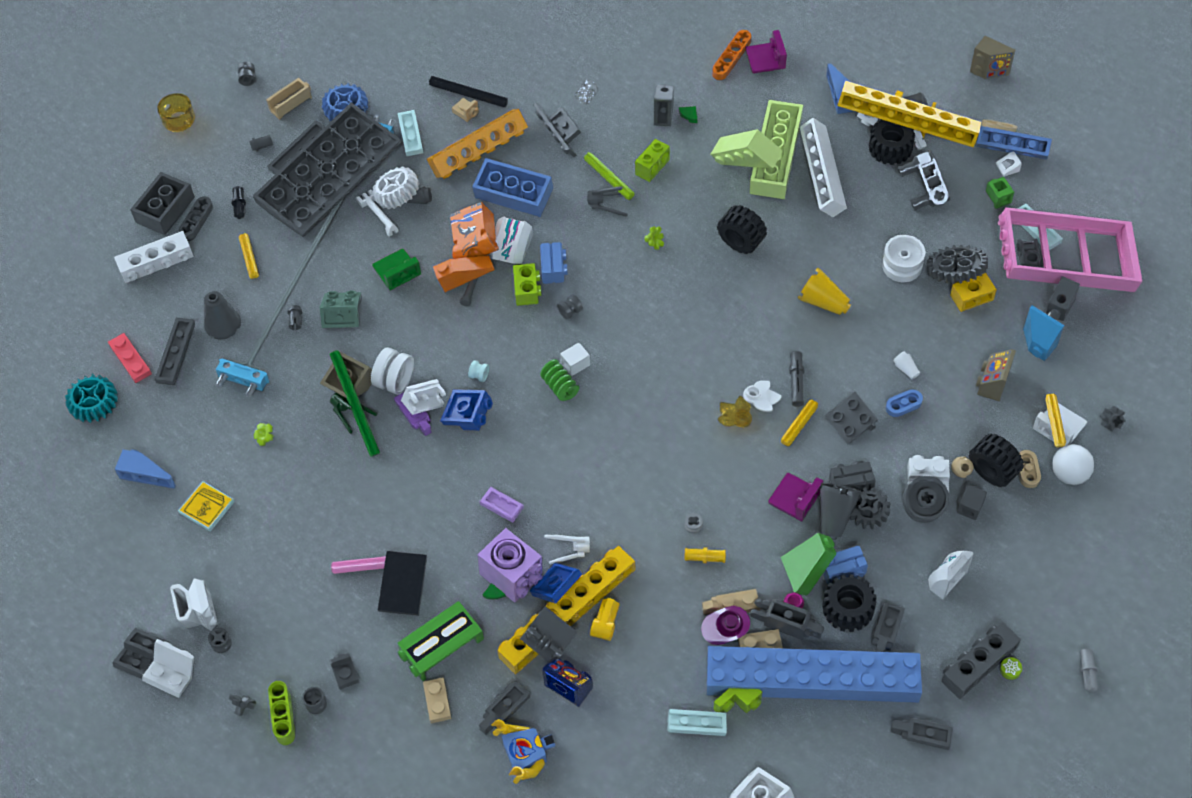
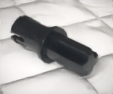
[231,186,246,219]

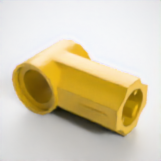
[590,598,620,641]

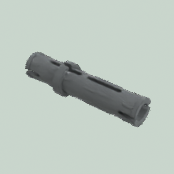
[789,351,805,407]

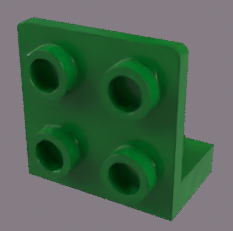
[372,248,421,291]

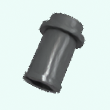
[249,135,273,151]
[287,305,302,330]

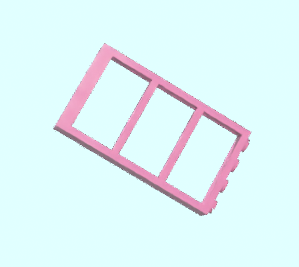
[998,207,1142,292]

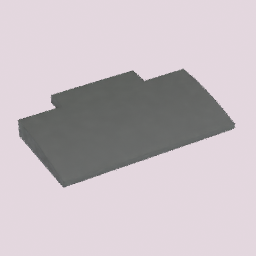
[253,102,402,237]

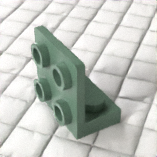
[319,290,361,328]

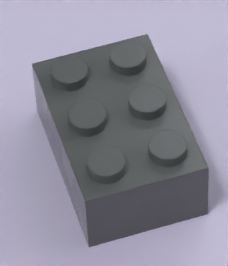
[130,172,195,235]

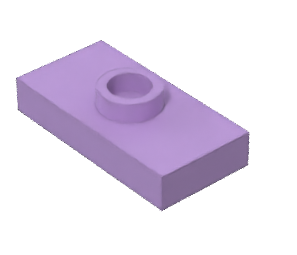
[480,487,524,523]

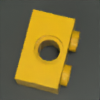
[950,273,997,312]

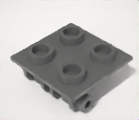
[826,392,878,444]
[520,606,577,665]

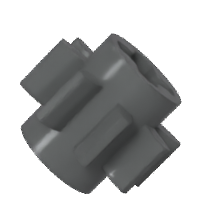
[1100,406,1126,432]

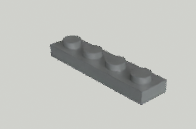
[155,317,195,385]

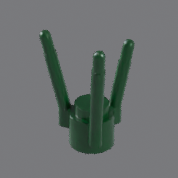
[330,393,377,434]

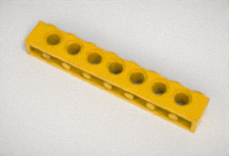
[837,81,981,148]
[497,545,635,675]

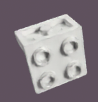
[1033,403,1087,446]
[142,639,194,698]

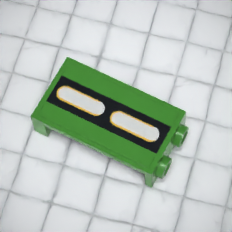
[397,601,484,681]

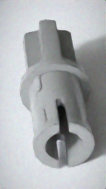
[1080,649,1098,692]

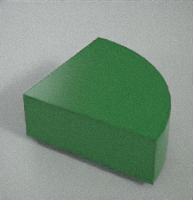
[679,106,698,123]
[482,583,506,599]

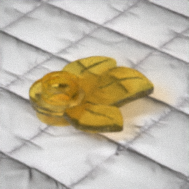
[718,396,752,428]

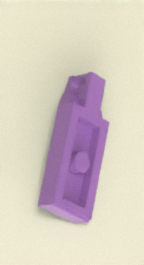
[394,392,432,436]

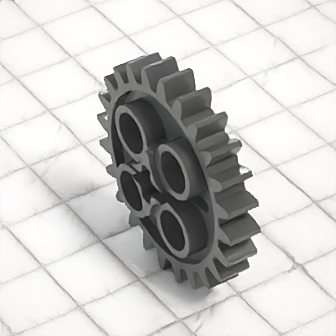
[927,245,988,284]

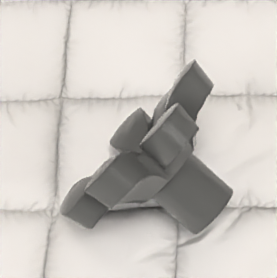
[229,694,256,716]

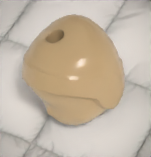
[951,456,974,478]

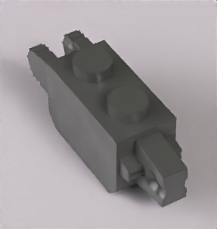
[750,598,824,640]

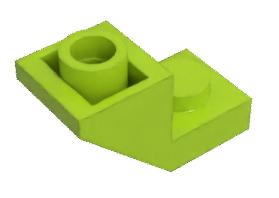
[713,688,762,714]

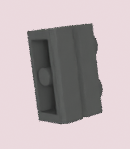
[829,461,876,492]

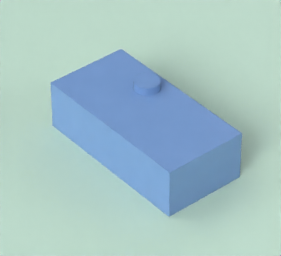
[472,158,553,217]

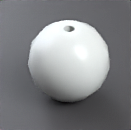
[1053,444,1094,485]

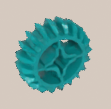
[65,374,118,423]

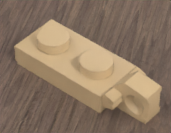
[702,589,760,615]

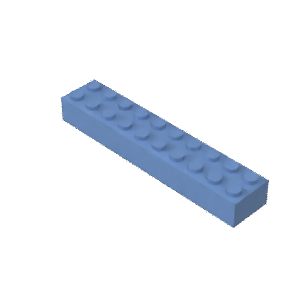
[707,646,922,703]

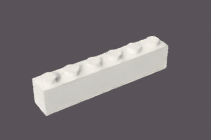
[800,118,847,217]

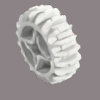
[372,166,420,209]

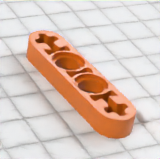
[712,30,751,80]

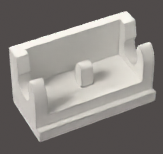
[401,379,446,415]

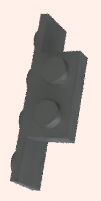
[533,102,581,157]

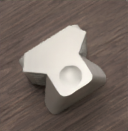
[170,578,218,631]

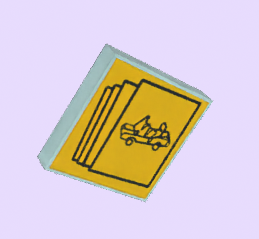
[178,481,235,532]

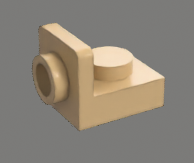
[452,98,479,122]

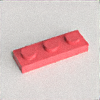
[108,333,152,384]

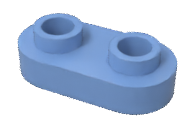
[886,389,923,417]

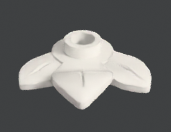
[743,381,782,412]

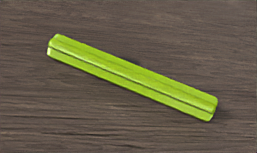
[584,152,635,200]

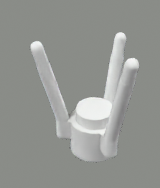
[544,534,590,565]

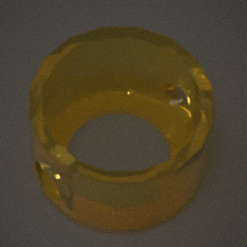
[157,93,196,132]

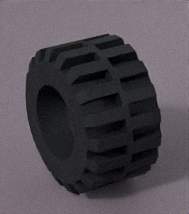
[869,119,915,165]
[717,205,767,254]
[969,434,1024,487]
[822,574,877,632]

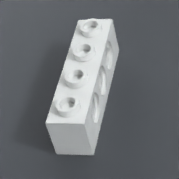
[114,231,194,283]

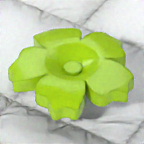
[253,423,274,446]

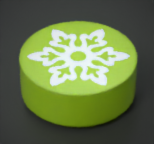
[1000,657,1022,680]

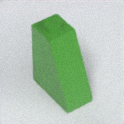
[781,533,836,596]

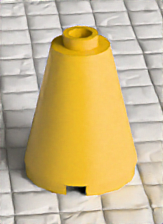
[797,268,851,315]

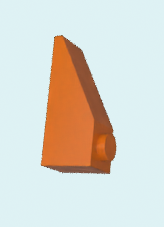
[433,255,495,292]

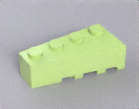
[710,129,783,169]

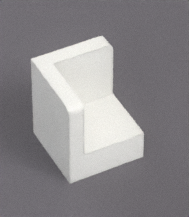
[560,343,590,376]

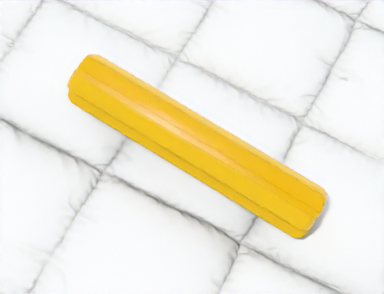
[239,233,259,279]
[1045,394,1066,447]
[781,399,818,446]

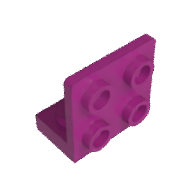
[746,30,787,74]
[768,473,823,522]

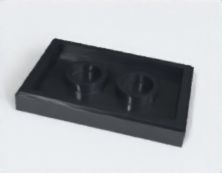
[378,551,427,616]

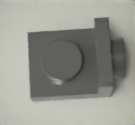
[329,653,360,690]

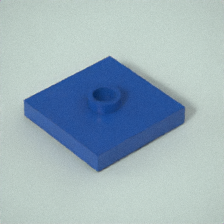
[529,563,582,603]

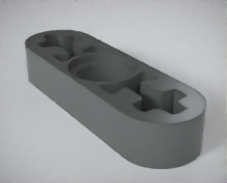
[179,196,213,241]

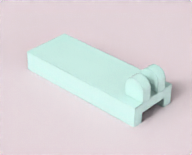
[667,709,727,736]

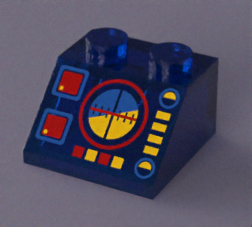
[542,658,593,707]

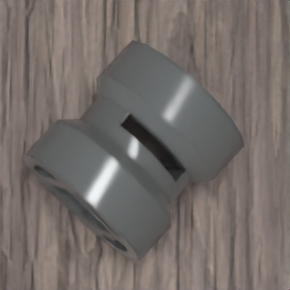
[237,62,255,86]
[557,294,583,319]
[302,687,327,714]

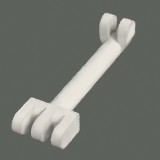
[356,189,399,237]

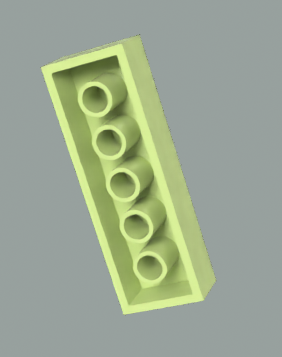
[750,100,803,199]

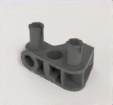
[898,150,950,211]

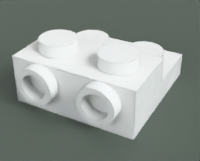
[907,455,950,501]

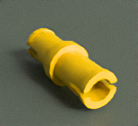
[684,547,726,564]

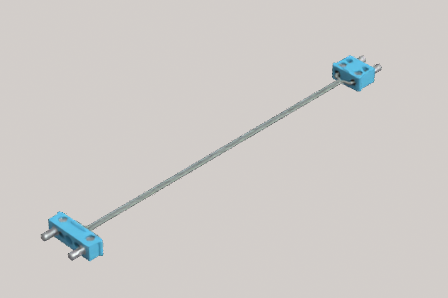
[216,115,396,397]

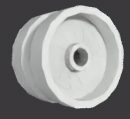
[882,235,926,283]
[371,347,415,395]

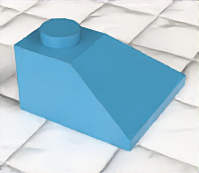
[1023,305,1064,361]

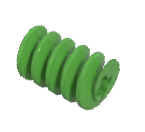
[540,359,579,401]

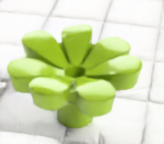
[644,226,664,250]

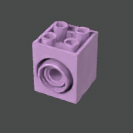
[478,528,543,603]

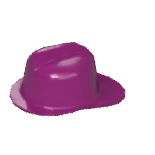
[701,606,750,645]

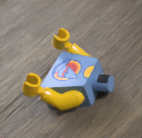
[491,719,555,784]

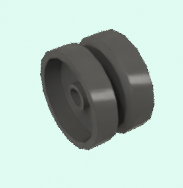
[902,476,949,523]

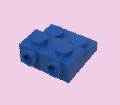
[440,389,493,431]

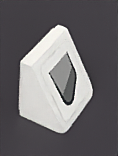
[996,151,1021,177]

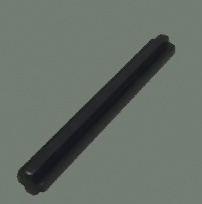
[429,76,508,107]

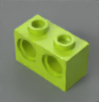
[635,139,670,182]
[513,263,541,306]

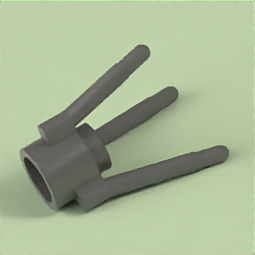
[587,186,628,216]

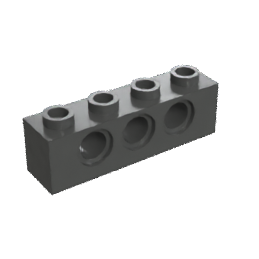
[941,622,1021,699]

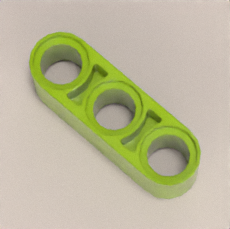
[268,681,295,745]

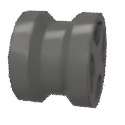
[208,628,232,653]

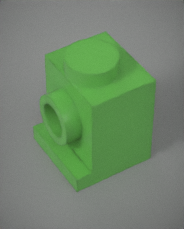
[986,177,1014,209]

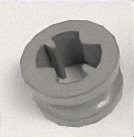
[684,513,703,533]

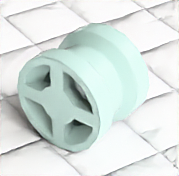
[468,360,489,382]

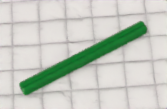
[330,350,380,457]

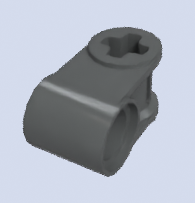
[1016,239,1041,267]

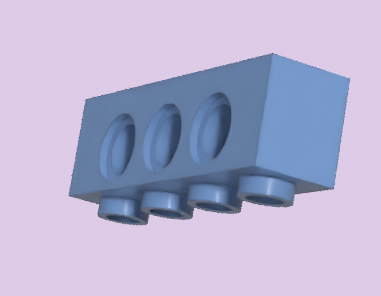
[976,126,1052,160]

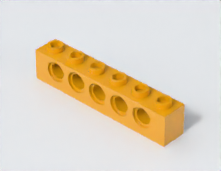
[427,109,528,179]

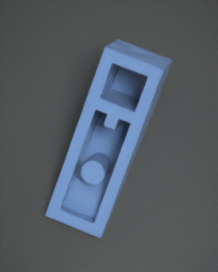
[826,63,855,114]
[115,449,176,489]

